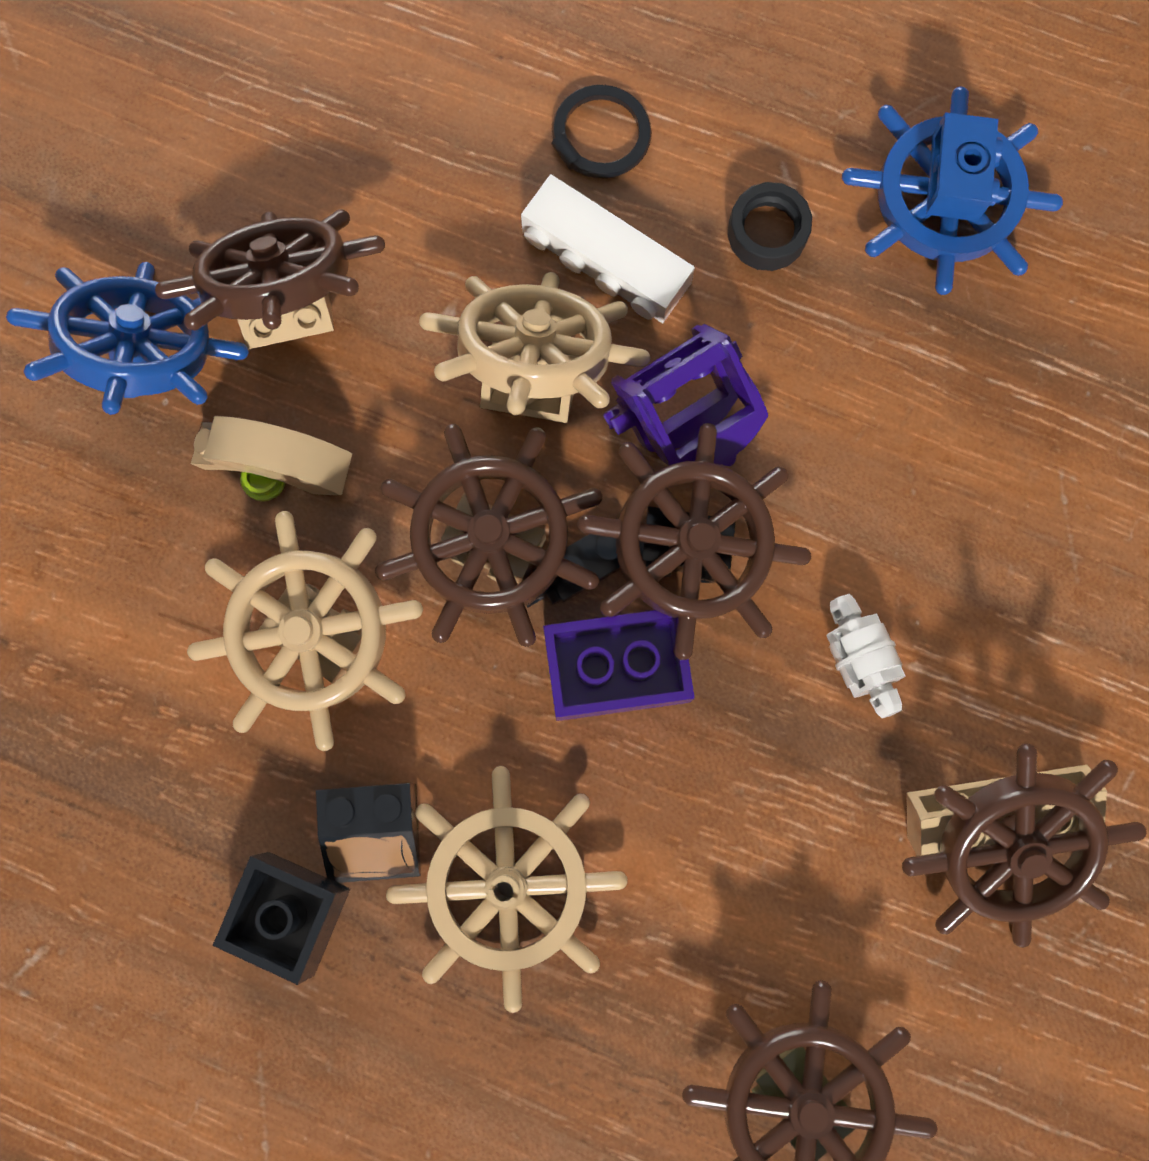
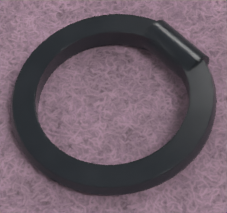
[551,85,651,178]

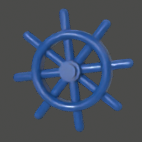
[6,262,249,415]

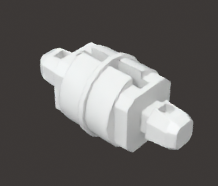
[826,594,905,719]

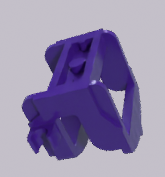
[603,324,768,466]

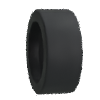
[727,182,812,271]

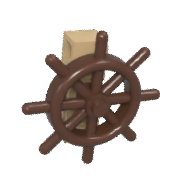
[902,743,1147,948]

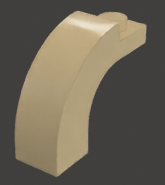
[191,416,353,496]

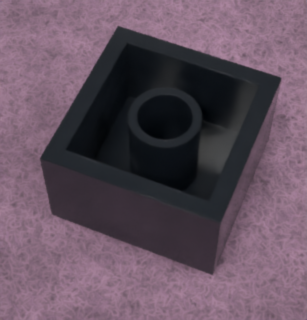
[212,852,351,985]

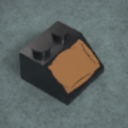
[316,783,421,883]

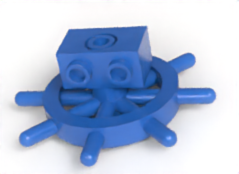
[842,86,1063,295]

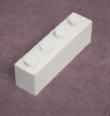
[521,174,695,323]

